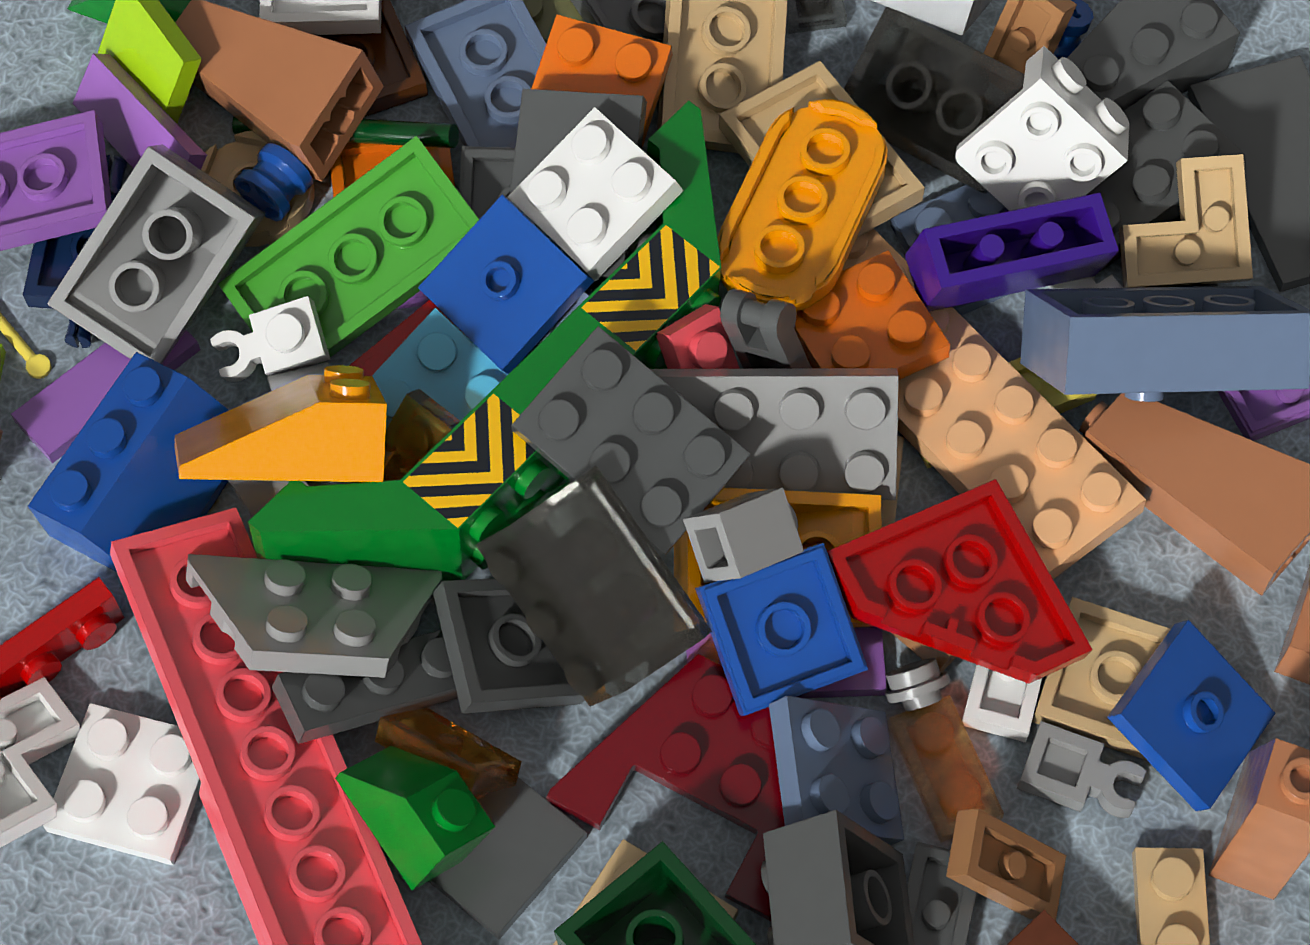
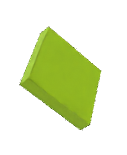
[97,0,202,123]

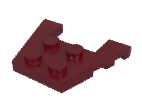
[546,653,785,921]

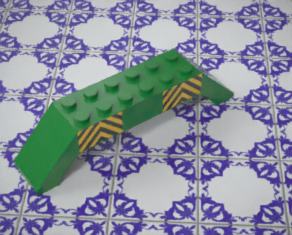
[248,101,721,582]

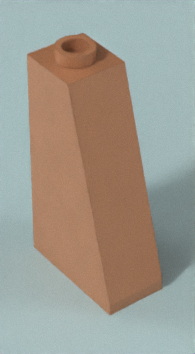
[175,0,384,182]
[1079,393,1310,596]
[1208,738,1310,900]

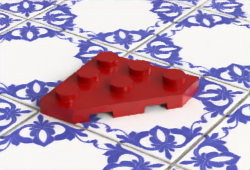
[827,479,1093,684]

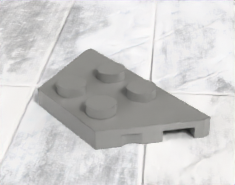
[186,554,442,678]

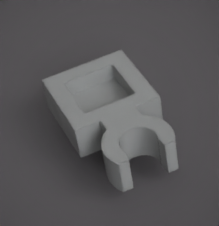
[1017,721,1146,818]

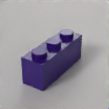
[905,193,1119,311]

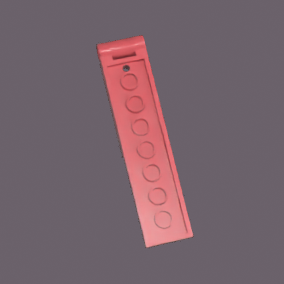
[110,507,422,945]

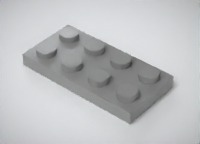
[650,368,899,500]

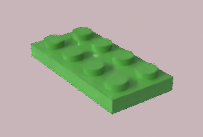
[218,136,479,364]

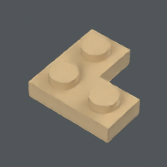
[1119,154,1253,288]

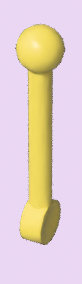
[0,312,51,379]

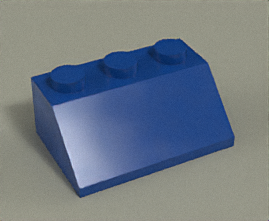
[28,352,229,572]

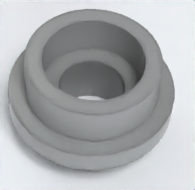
[885,658,951,711]

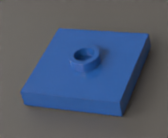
[418,195,594,374]
[695,543,868,716]
[1107,620,1275,811]

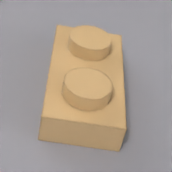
[1132,847,1210,945]

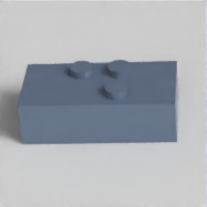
[1020,286,1310,402]

